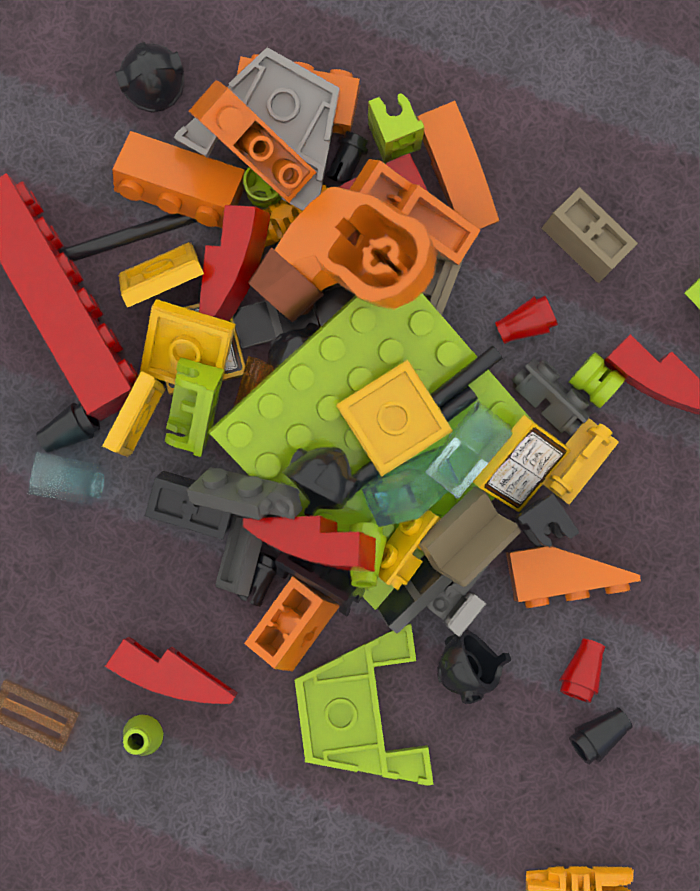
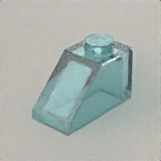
[425,400,513,499]
[362,446,457,527]
[28,452,104,505]

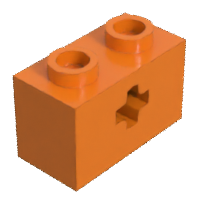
[244,576,340,672]

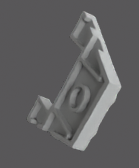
[174,47,340,211]

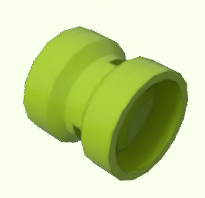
[243,167,282,209]
[568,352,626,409]

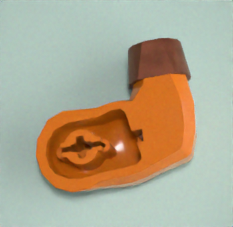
[248,187,437,322]

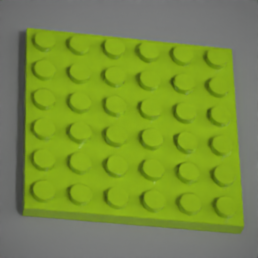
[208,293,534,610]

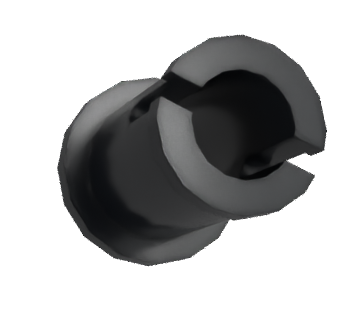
[326,131,368,184]
[237,552,277,607]

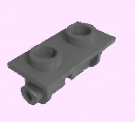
[512,358,592,436]

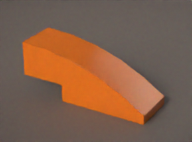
[417,101,499,229]
[349,159,481,265]

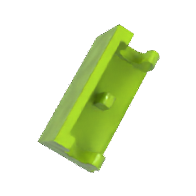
[368,93,425,163]
[165,357,224,457]

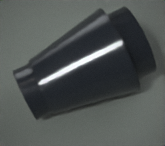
[36,403,100,453]
[569,707,633,764]

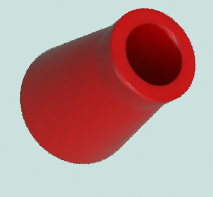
[495,296,558,344]
[559,638,606,703]

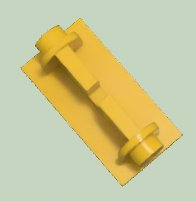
[543,418,619,505]
[378,501,441,590]

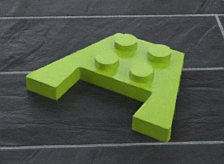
[295,623,433,786]

